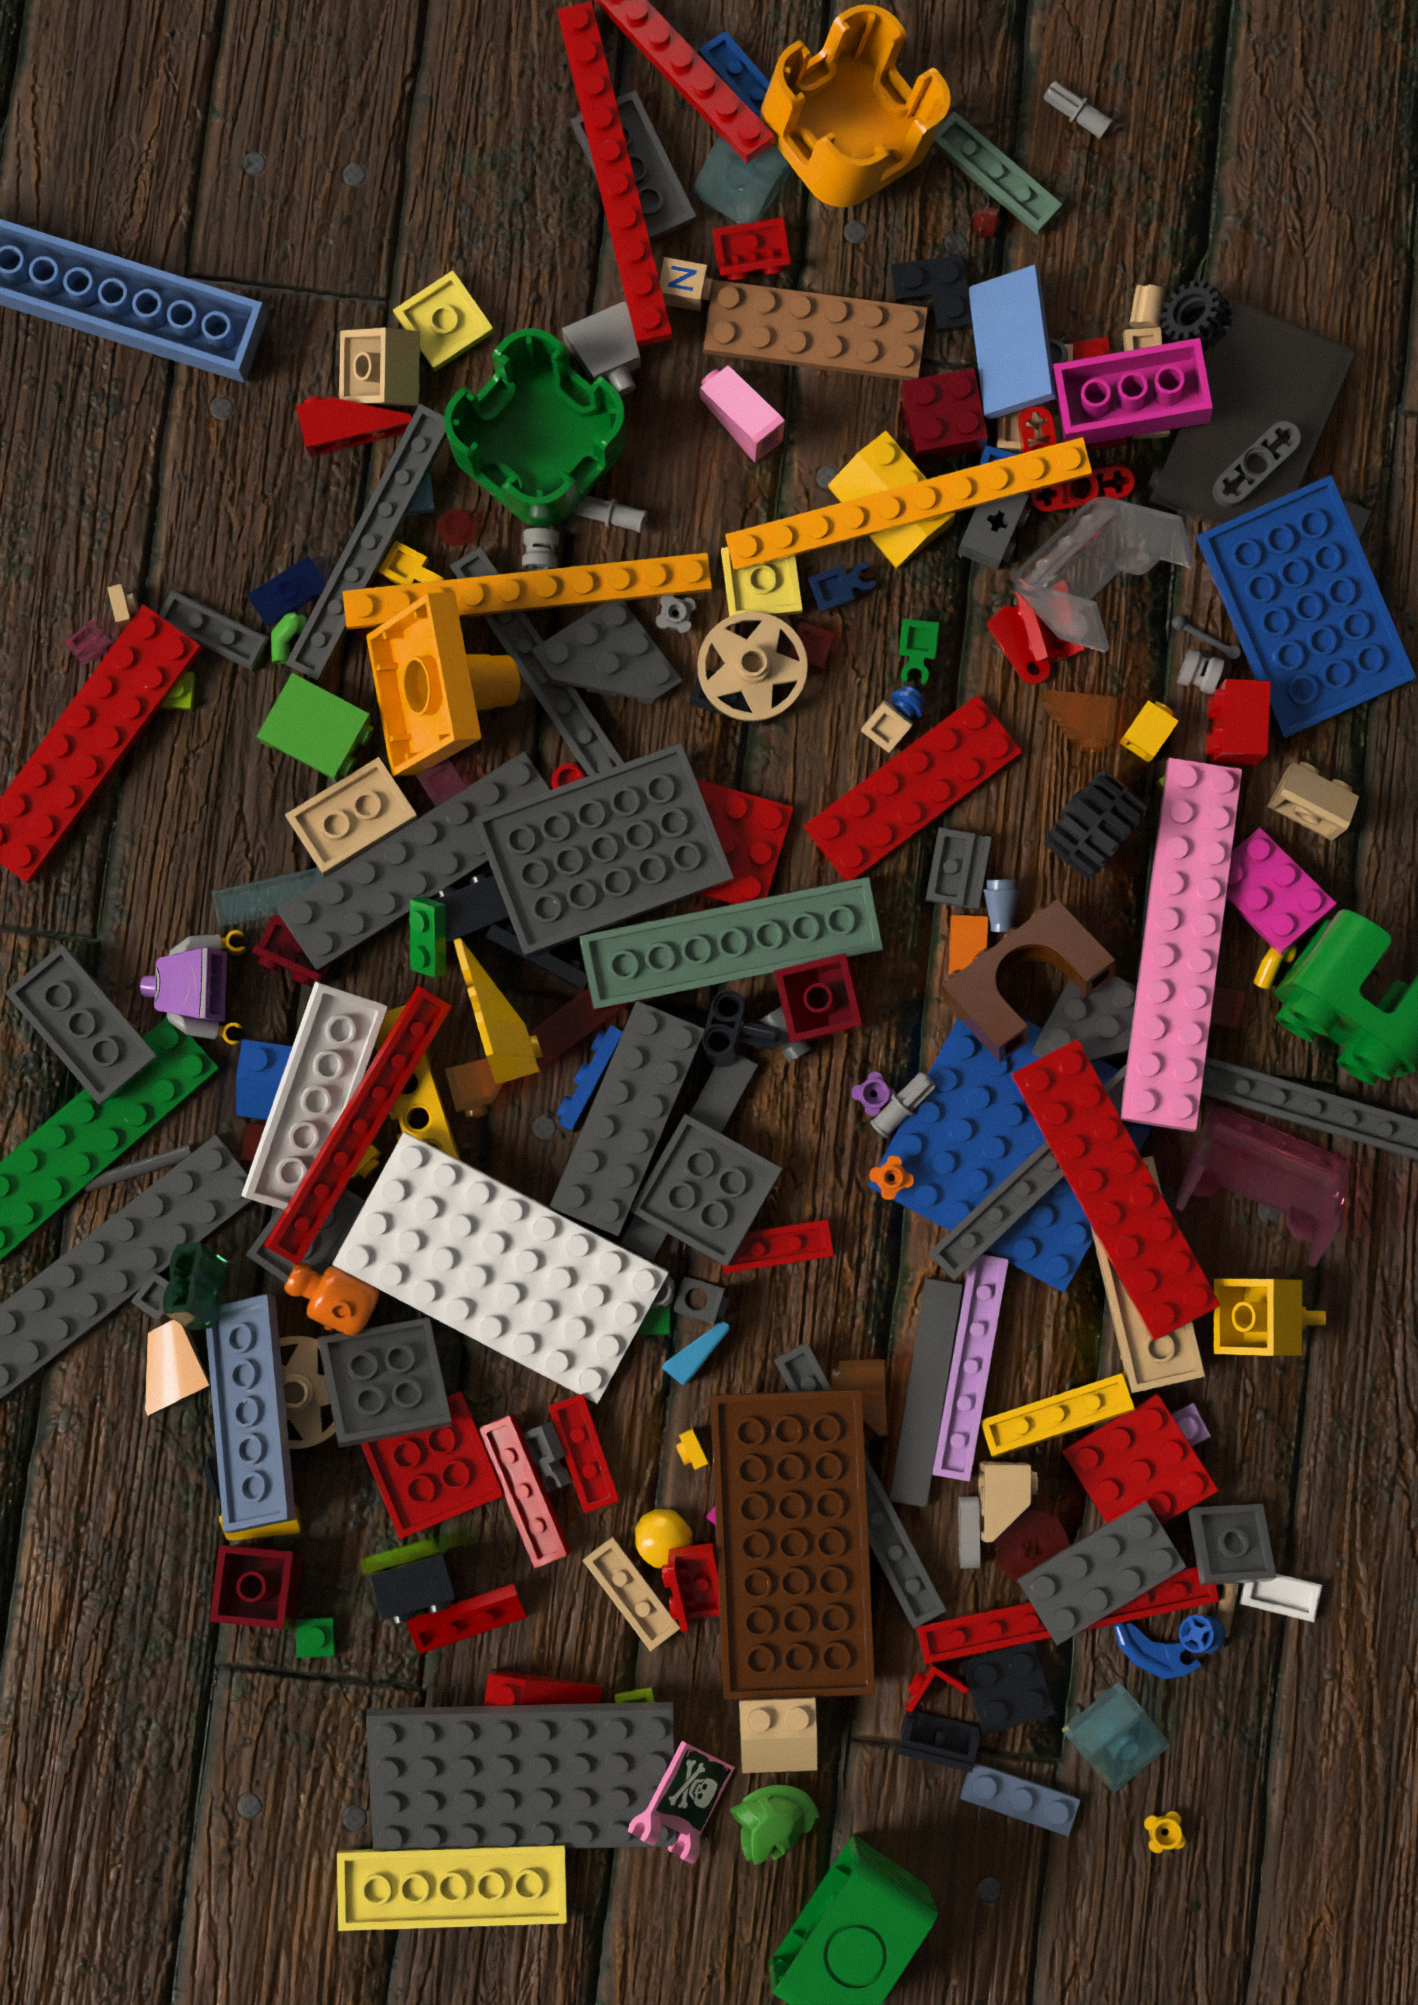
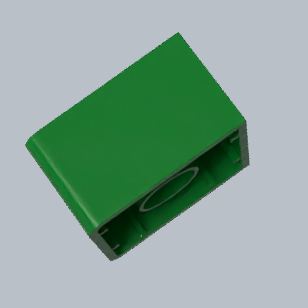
[769,1834,938,2005]

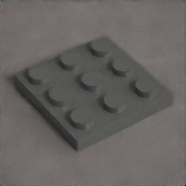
[630,1114,783,1267]
[318,1317,452,1448]

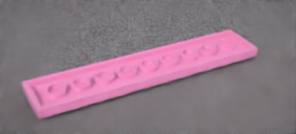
[1120,758,1242,1132]

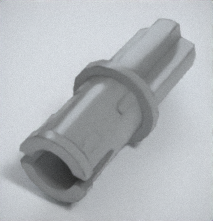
[1044,81,1113,140]
[574,495,648,533]
[870,1072,936,1138]

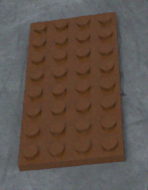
[710,1389,875,1700]

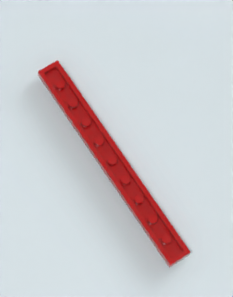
[557,2,673,347]

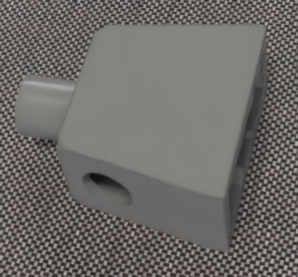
[562,301,641,396]

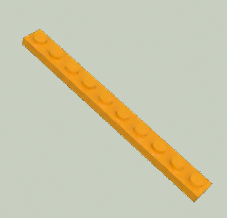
[725,437,1092,572]
[342,553,712,630]

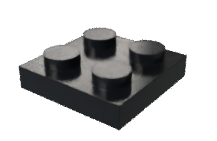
[960,1641,1055,1735]

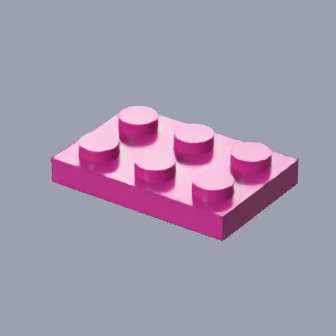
[1226,827,1337,956]

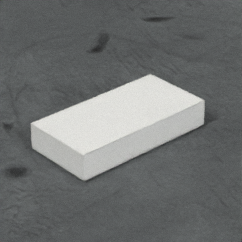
[1239,1573,1323,1622]

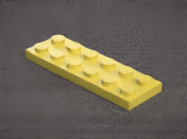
[337,1844,567,1931]

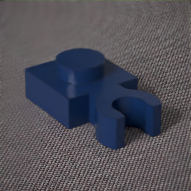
[808,562,877,614]

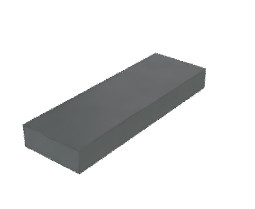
[159,590,270,672]

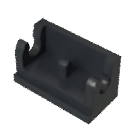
[896,1709,980,1773]

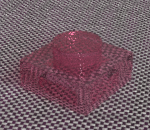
[64,619,112,666]
[417,758,467,807]

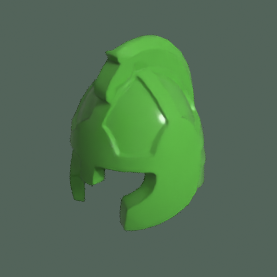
[730,1785,819,1865]

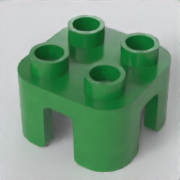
[444,328,626,527]
[1274,909,1418,1086]

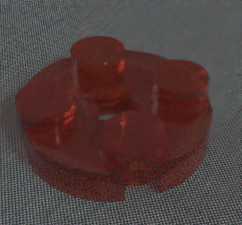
[994,1509,1070,1584]

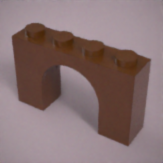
[942,899,1115,1063]

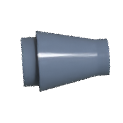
[983,879,1020,932]

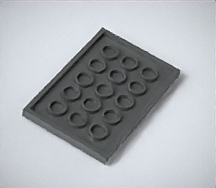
[473,743,734,957]

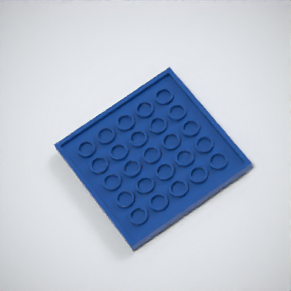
[867,1017,1153,1293]

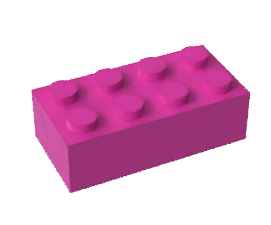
[1053,338,1213,445]

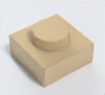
[107,584,139,630]
[861,700,913,753]

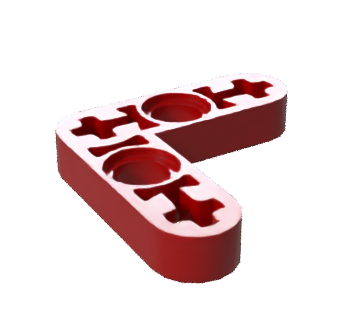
[1018,405,1135,512]

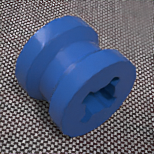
[1179,1615,1226,1653]

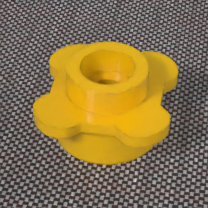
[1144,1811,1186,1853]

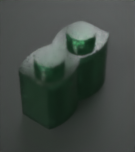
[163,1242,227,1330]

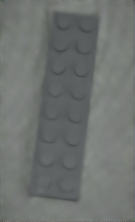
[276,751,550,973]

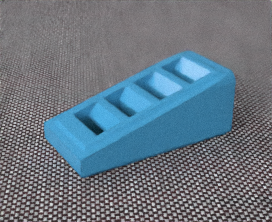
[661,1322,730,1385]

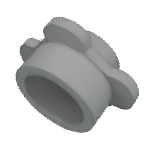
[656,595,695,633]

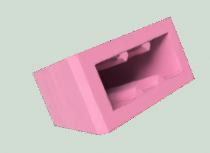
[700,365,785,463]

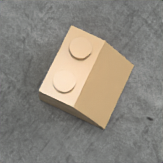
[339,328,421,406]
[1267,762,1359,841]
[978,1461,1038,1542]
[739,1697,817,1773]

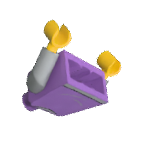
[140,930,246,1044]

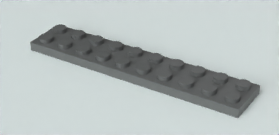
[0,1135,254,1401]

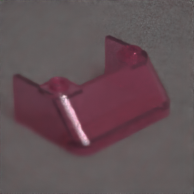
[1176,1107,1348,1267]

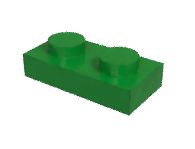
[409,897,446,978]

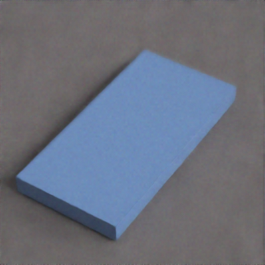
[968,264,1057,420]

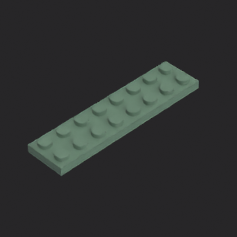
[579,877,883,1009]

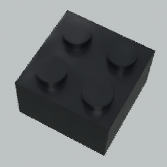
[369,1548,461,1624]

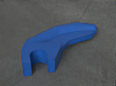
[1114,1622,1201,1679]

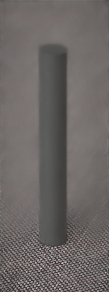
[85,1144,193,1192]

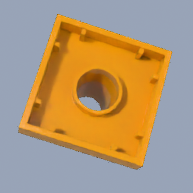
[366,592,520,777]

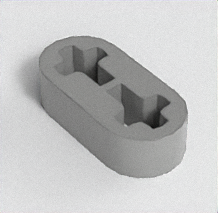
[958,1496,980,1569]

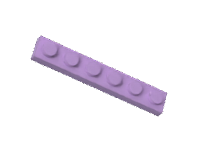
[932,1254,1009,1482]

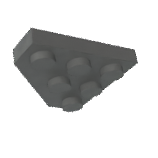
[529,601,683,704]
[1030,976,1137,1062]

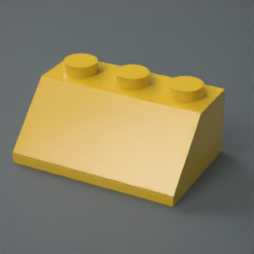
[828,431,956,570]

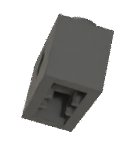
[957,494,1031,570]

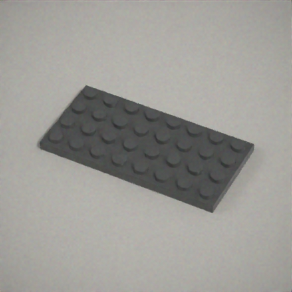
[366,1702,676,1851]

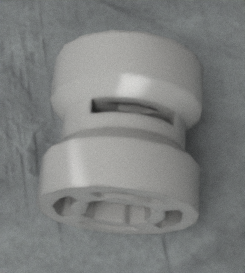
[522,528,560,571]
[1177,649,1225,695]

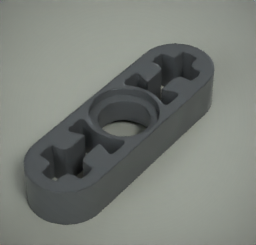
[1212,421,1301,508]

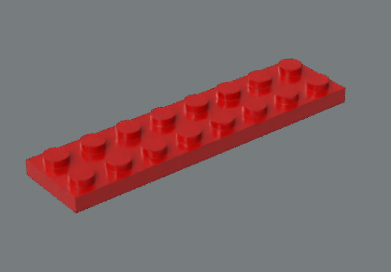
[0,604,204,885]
[1010,1039,1221,1341]

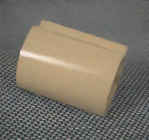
[1129,284,1166,329]

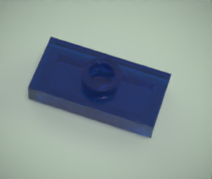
[247,556,326,627]

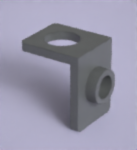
[674,1277,730,1325]

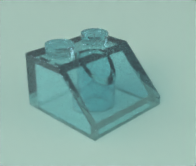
[691,136,791,223]
[1061,1681,1171,1794]

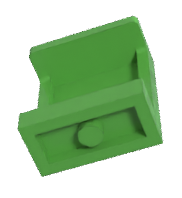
[256,673,374,783]

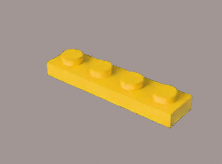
[980,1373,1136,1458]

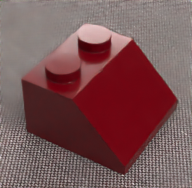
[774,953,869,1043]

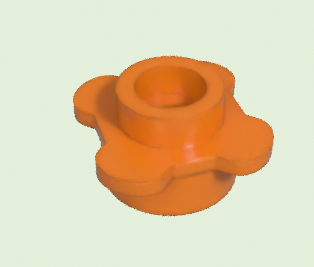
[869,1155,914,1200]

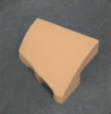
[145,1317,211,1416]

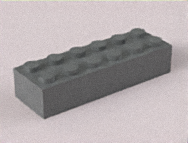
[550,1001,704,1237]

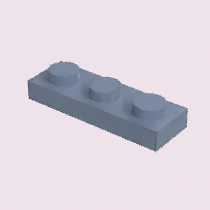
[960,1762,1080,1837]

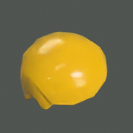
[635,1509,693,1568]

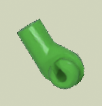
[271,612,307,664]

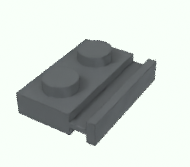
[925,827,992,911]

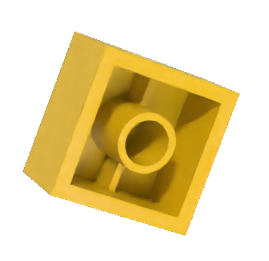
[1214,1279,1326,1356]

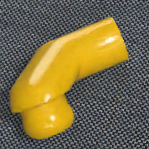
[1253,945,1297,989]

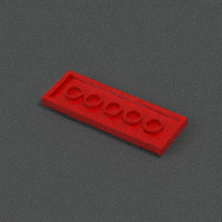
[803,694,1022,881]

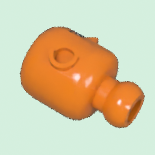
[284,1262,379,1336]

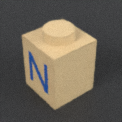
[660,257,713,311]

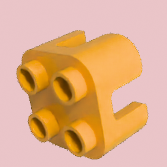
[760,4,951,207]

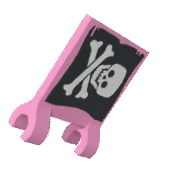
[628,1741,735,1864]

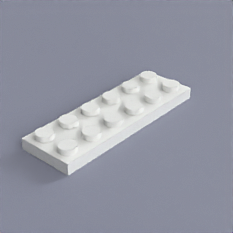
[241,982,388,1210]

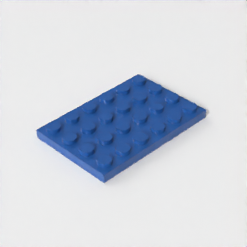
[1195,475,1416,738]

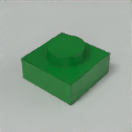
[295,1617,336,1658]

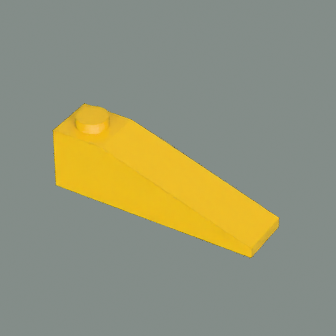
[453,938,543,1084]

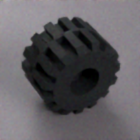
[1044,770,1149,879]

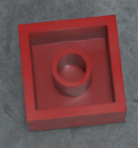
[1205,679,1271,768]

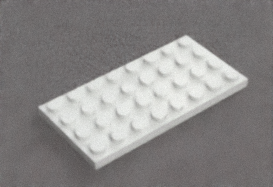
[332,1131,668,1404]

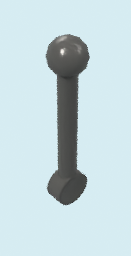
[1172,616,1241,661]

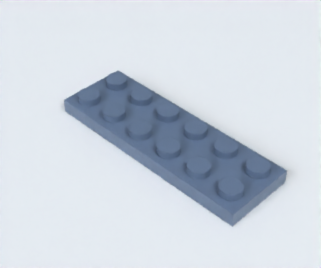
[204,1294,296,1533]

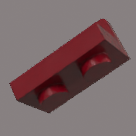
[252,914,334,988]

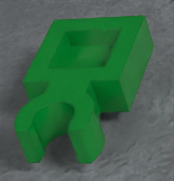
[899,619,939,684]

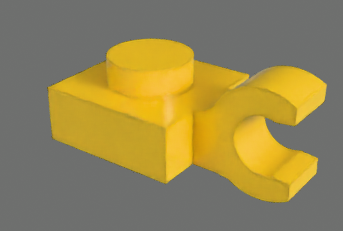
[378,541,444,585]

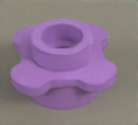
[852,1072,896,1116]

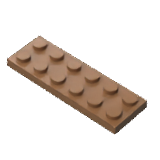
[703,280,927,380]

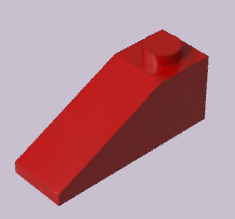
[296,396,412,457]
[484,1669,603,1706]

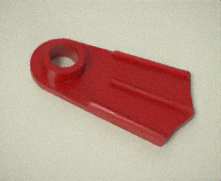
[986,606,1050,685]

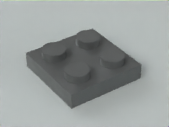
[1188,1504,1277,1586]

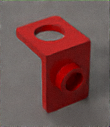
[904,1663,970,1713]

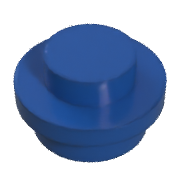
[890,686,926,719]

